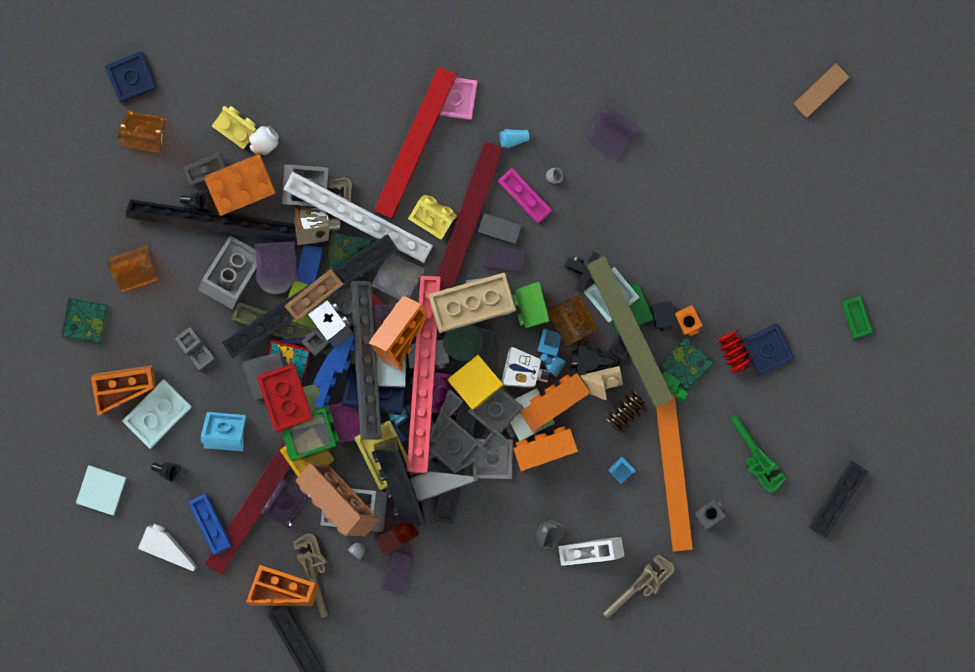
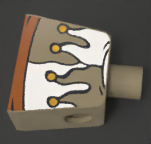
[294,205,340,245]

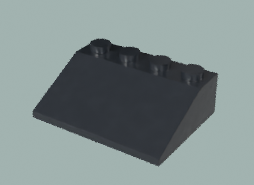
[372,437,426,526]

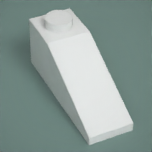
[138,524,197,571]
[558,537,624,566]

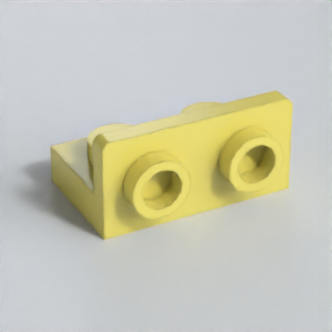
[212,106,257,150]
[408,195,457,240]

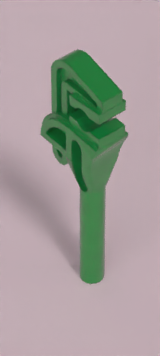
[730,415,786,492]

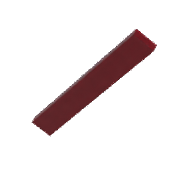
[437,142,503,291]
[205,432,307,575]

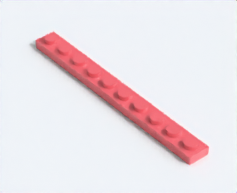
[407,276,441,474]

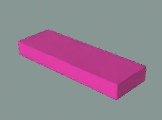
[498,168,552,224]

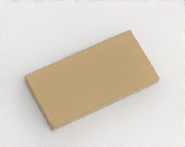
[428,272,516,333]

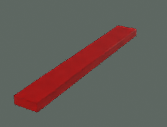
[374,66,457,219]

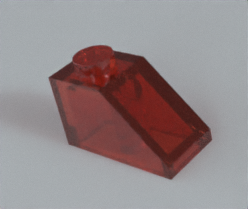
[375,522,420,556]

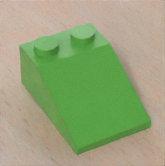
[512,282,549,329]

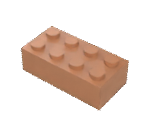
[296,463,380,537]

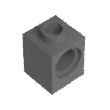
[693,499,726,530]

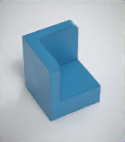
[537,328,562,356]
[607,456,636,484]

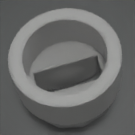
[546,167,563,184]
[348,543,365,560]

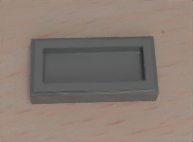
[478,213,522,244]

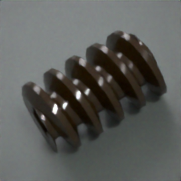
[604,390,646,433]

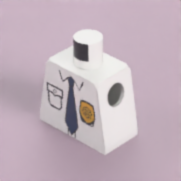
[501,347,550,388]

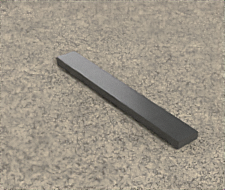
[350,281,382,440]

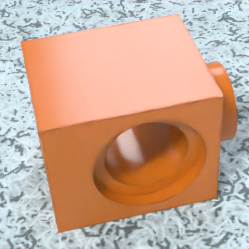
[674,305,703,337]

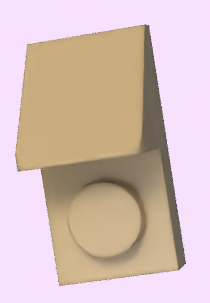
[581,366,623,400]

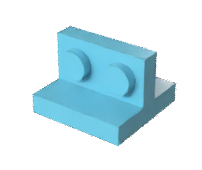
[201,412,246,451]

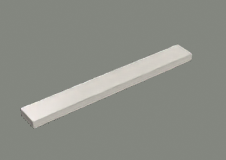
[283,172,433,263]

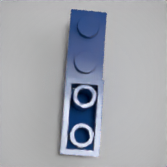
[313,335,355,409]

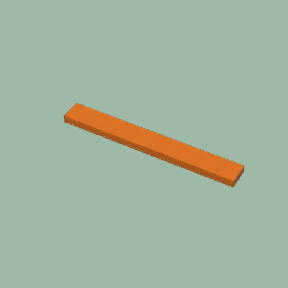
[656,395,693,552]

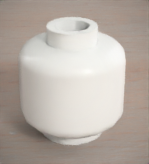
[249,126,279,155]

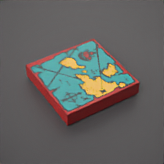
[269,339,310,386]

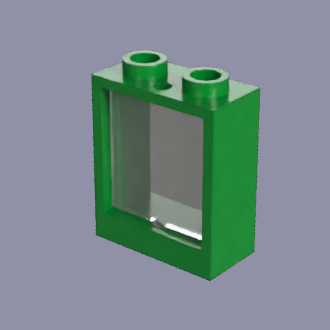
[282,408,340,462]

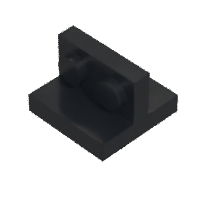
[564,251,601,292]

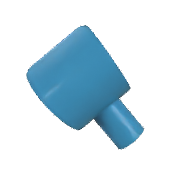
[540,353,567,377]

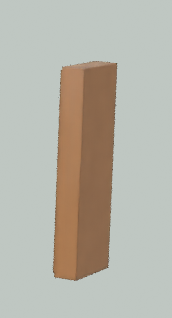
[793,63,849,118]
[285,269,344,321]

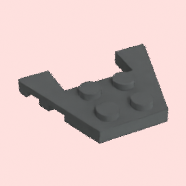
[429,389,509,473]

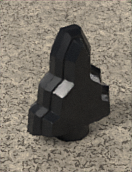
[571,340,619,378]

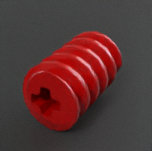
[717,329,754,373]

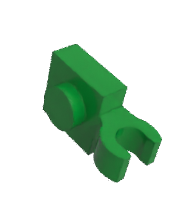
[662,371,688,403]

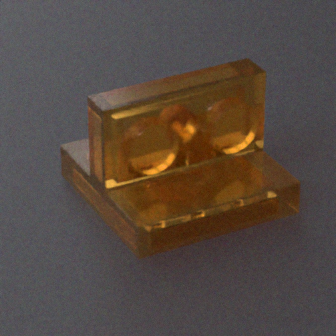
[118,111,166,153]
[107,246,159,293]
[547,295,598,346]

